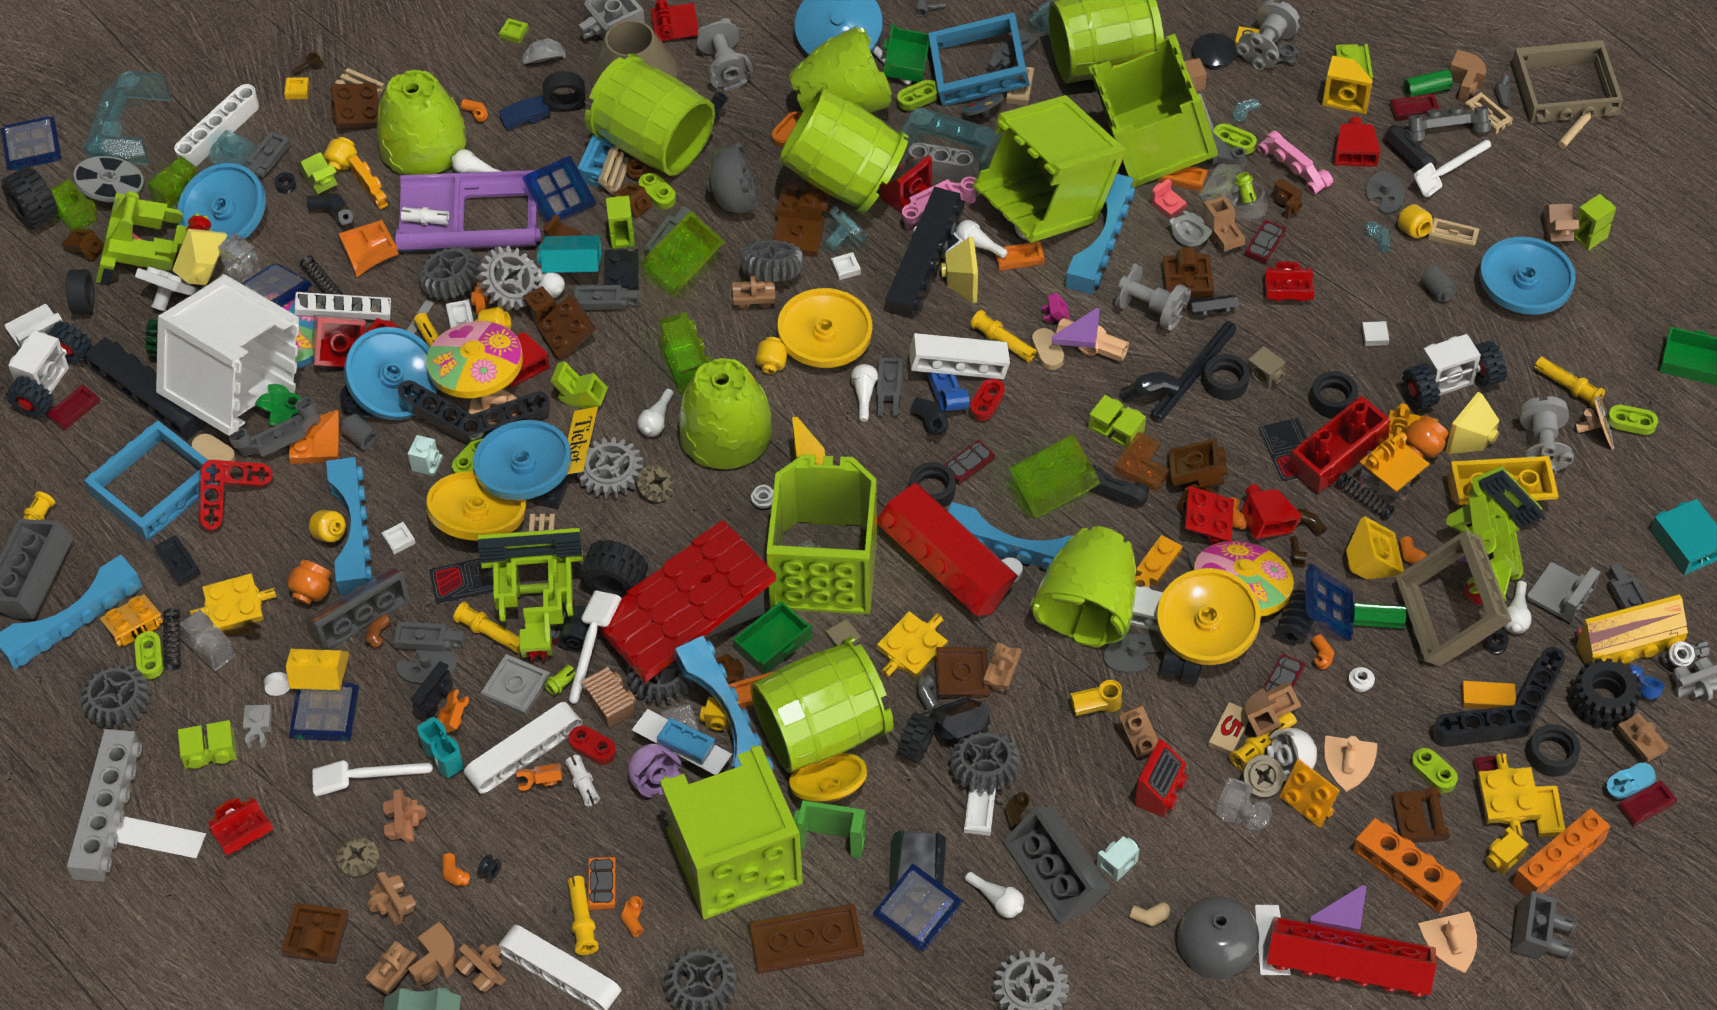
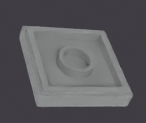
[480,654,551,717]

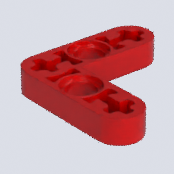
[198,460,273,532]

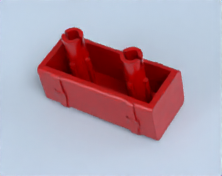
[1289,396,1390,494]

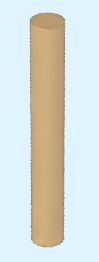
[1558,112,1591,149]

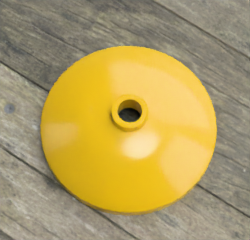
[789,753,867,803]

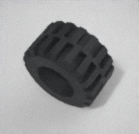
[1,165,58,229]
[579,540,648,598]
[1570,658,1641,729]

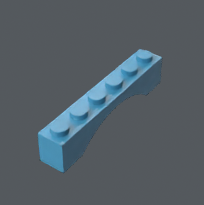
[1066,174,1136,295]
[326,457,373,595]
[948,502,1073,570]
[0,555,142,670]
[673,636,774,771]

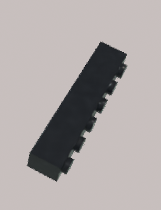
[885,186,964,319]
[84,337,208,441]

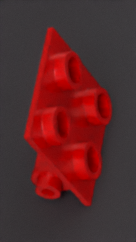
[651,0,699,41]
[1185,486,1234,545]

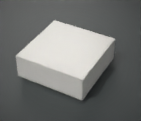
[831,252,861,280]
[1362,321,1389,346]
[381,522,416,554]

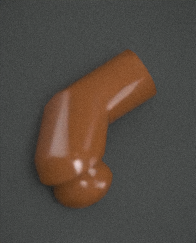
[365,614,391,648]

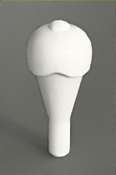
[451,149,500,173]
[955,220,1008,258]
[525,257,565,298]
[851,364,878,422]
[637,389,674,437]
[1504,581,1532,634]
[965,872,1024,918]

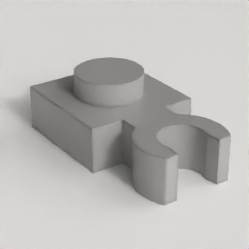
[243,704,272,748]

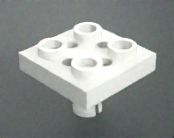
[135,266,199,311]

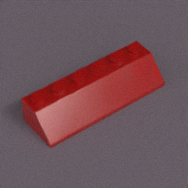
[877,483,1018,616]
[1267,916,1437,997]

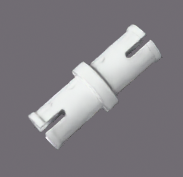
[401,207,450,226]
[565,755,600,806]

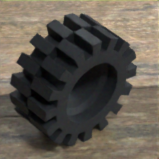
[897,712,936,763]

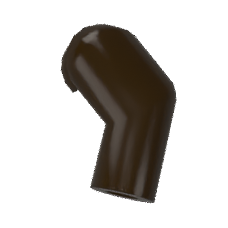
[1297,508,1327,536]
[1005,792,1030,830]

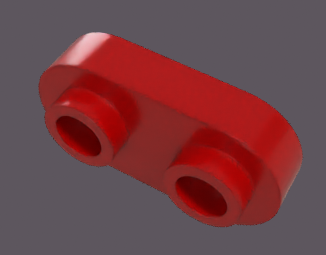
[970,379,1005,421]
[568,726,616,765]

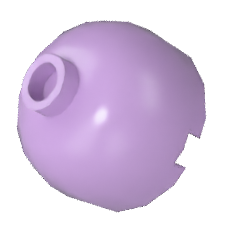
[628,744,681,798]

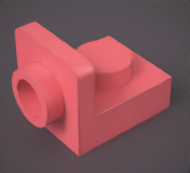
[1151,179,1187,219]

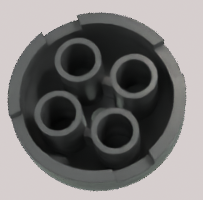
[706,143,758,214]
[1177,896,1259,980]

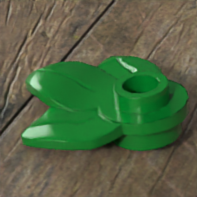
[255,384,301,427]

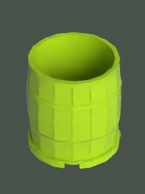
[1048,0,1164,83]
[584,53,715,176]
[779,87,909,215]
[750,637,894,773]

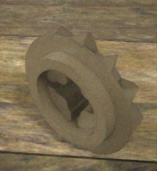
[637,464,676,502]
[1242,755,1284,797]
[336,837,379,876]

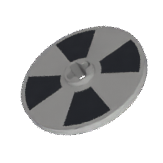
[73,156,144,202]

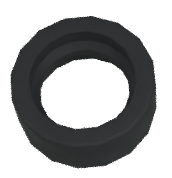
[543,71,586,112]
[66,269,94,314]
[1203,354,1250,400]
[1310,371,1358,418]
[909,462,956,507]
[1528,724,1581,777]

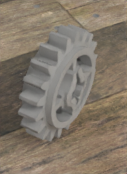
[476,246,540,311]
[577,437,644,499]
[993,950,1069,1010]

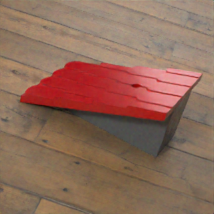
[597,520,776,683]

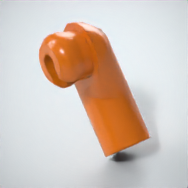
[461,99,488,122]
[1231,497,1248,530]
[1400,536,1428,565]
[1311,634,1334,669]
[442,853,470,886]
[621,896,644,937]

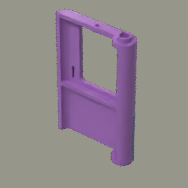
[396,170,541,252]

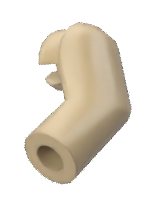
[1130,902,1171,926]

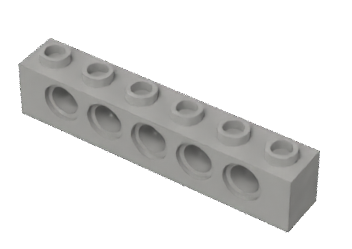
[67,729,142,882]

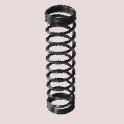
[300,255,343,295]
[1336,472,1395,520]
[163,608,181,670]

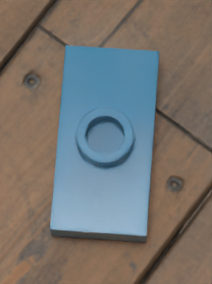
[657,718,715,763]

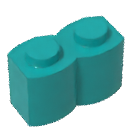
[417,717,464,778]

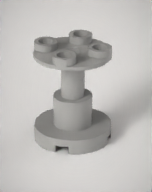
[1236,0,1300,71]
[697,18,753,91]
[1115,263,1191,331]
[1519,396,1574,475]

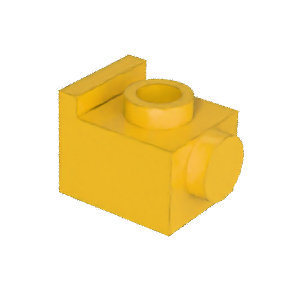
[700,697,739,735]
[1485,827,1529,876]

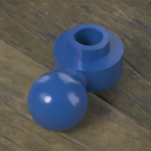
[1626,664,1665,700]

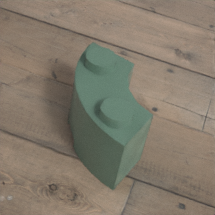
[383,988,461,1010]

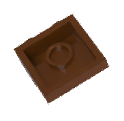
[776,181,832,222]
[1169,438,1228,488]

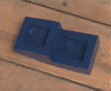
[499,95,551,132]

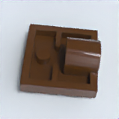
[330,83,379,128]
[1162,247,1214,297]
[537,294,596,360]
[281,903,349,963]

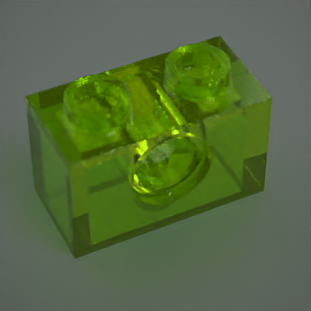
[147,156,198,208]
[50,179,97,232]

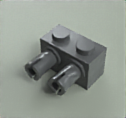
[1512,891,1576,959]

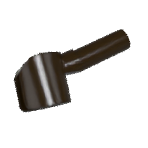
[292,52,324,75]
[1291,536,1307,567]
[224,620,261,639]

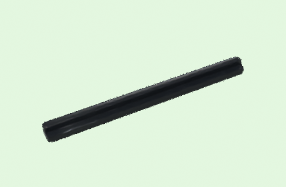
[1151,321,1236,422]

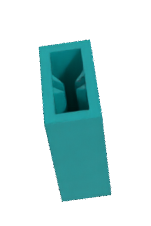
[537,235,602,273]
[1650,499,1717,575]

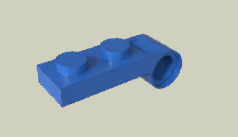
[926,372,969,412]

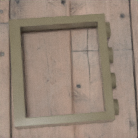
[1512,40,1623,123]
[1396,530,1512,667]

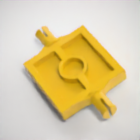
[190,573,277,634]
[876,611,948,679]
[1478,753,1541,838]

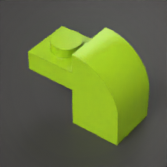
[298,152,338,195]
[550,361,608,409]

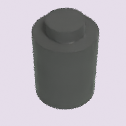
[1421,265,1457,302]
[341,414,379,450]

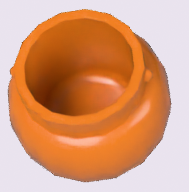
[1405,415,1449,459]
[287,559,332,605]

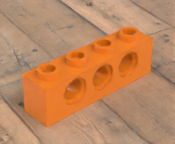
[1512,808,1611,896]
[1353,818,1462,915]

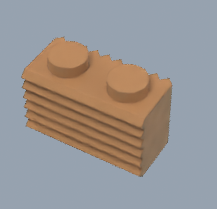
[581,666,636,728]

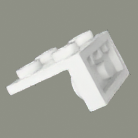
[5,304,63,349]

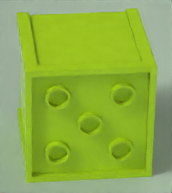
[1088,34,1219,188]
[972,95,1126,243]
[660,745,803,920]

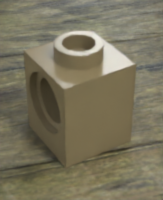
[1247,346,1286,390]

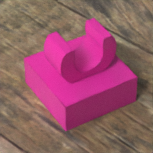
[1042,293,1070,324]

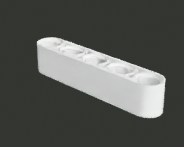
[174,84,259,170]
[464,702,582,794]
[498,925,621,1010]

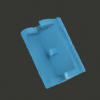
[577,135,616,188]

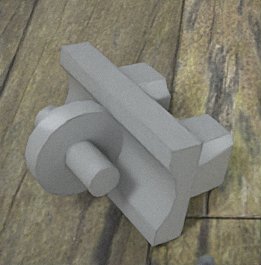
[1672,657,1717,701]

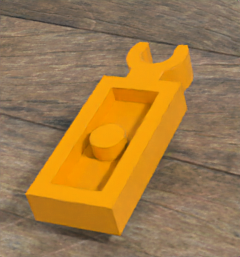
[349,155,388,210]
[1135,535,1183,588]

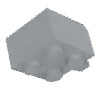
[579,0,645,40]

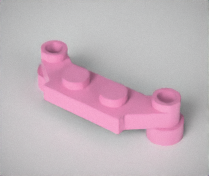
[1257,130,1333,195]
[902,176,978,232]

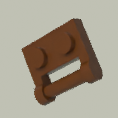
[1392,787,1450,843]

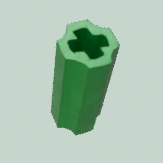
[1403,69,1453,97]
[1352,602,1406,628]

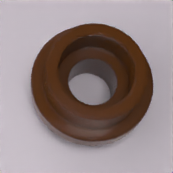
[626,158,649,179]

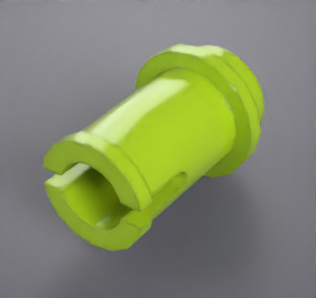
[1235,172,1256,203]
[544,665,576,695]

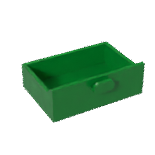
[883,23,929,82]
[1659,327,1717,386]
[733,601,813,675]

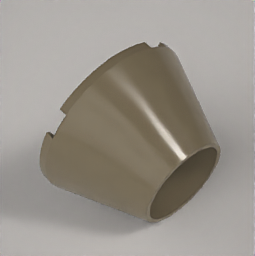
[589,20,678,89]

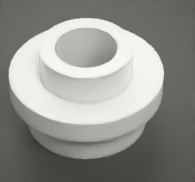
[751,485,774,509]
[1668,641,1695,667]
[1348,667,1375,692]

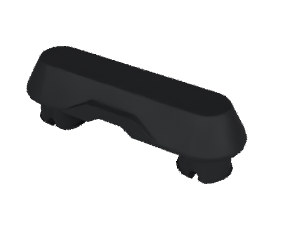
[1385,124,1437,170]
[1082,465,1149,506]

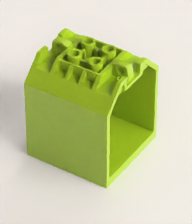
[767,454,877,615]

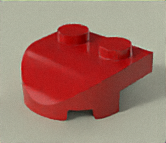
[1265,261,1315,302]
[208,798,273,856]

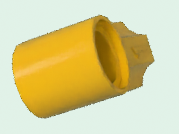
[1070,680,1122,716]

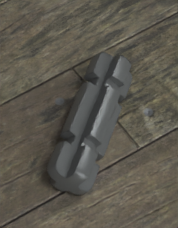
[1660,641,1710,667]

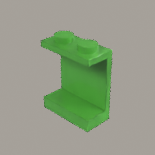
[794,800,866,858]

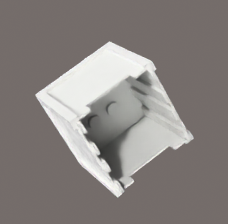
[156,275,299,436]

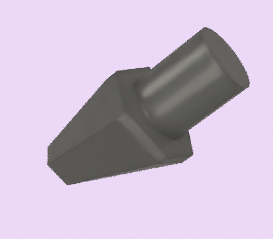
[1495,75,1511,108]

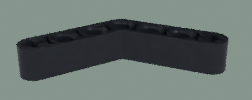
[398,380,550,444]
[1432,647,1565,747]

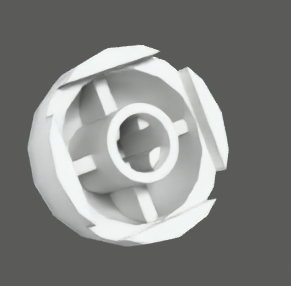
[1267,728,1317,781]

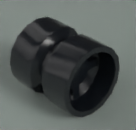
[558,605,590,653]
[1161,647,1202,685]

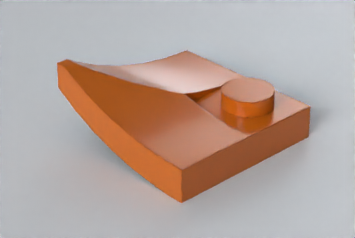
[338,220,399,277]
[289,410,340,464]

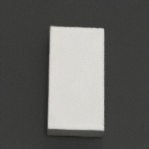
[964,788,996,836]

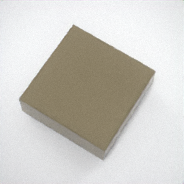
[826,619,861,647]

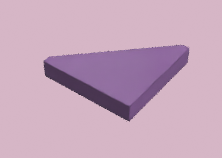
[1052,308,1100,348]
[1310,885,1367,933]

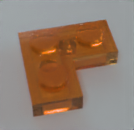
[1114,432,1169,492]

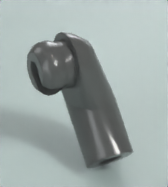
[917,675,939,710]

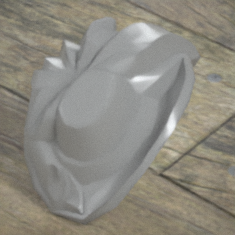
[522,38,566,64]
[1169,210,1212,247]

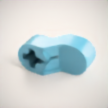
[1607,763,1656,800]

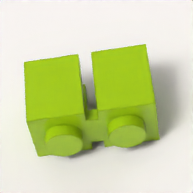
[1574,194,1616,251]
[606,196,635,249]
[1088,395,1146,450]
[178,720,237,769]

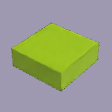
[499,18,529,44]

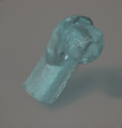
[1233,98,1260,122]
[1366,221,1391,252]

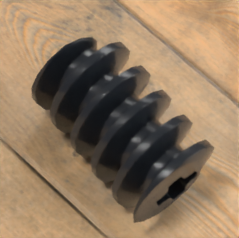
[1275,589,1321,645]

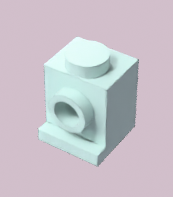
[408,435,443,476]
[1097,836,1139,882]

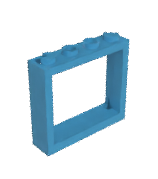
[928,12,1030,106]
[84,421,218,542]

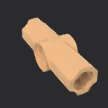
[1056,318,1129,362]

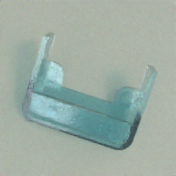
[84,71,172,165]
[900,108,1002,173]

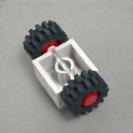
[6,321,92,419]
[1402,334,1507,410]

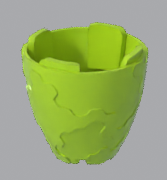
[789,25,892,113]
[376,70,466,175]
[678,358,773,469]
[1030,526,1136,647]

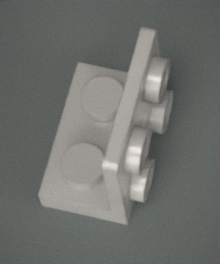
[1527,562,1600,623]

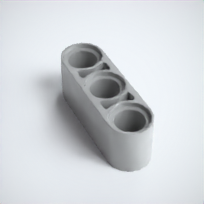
[909,143,974,180]

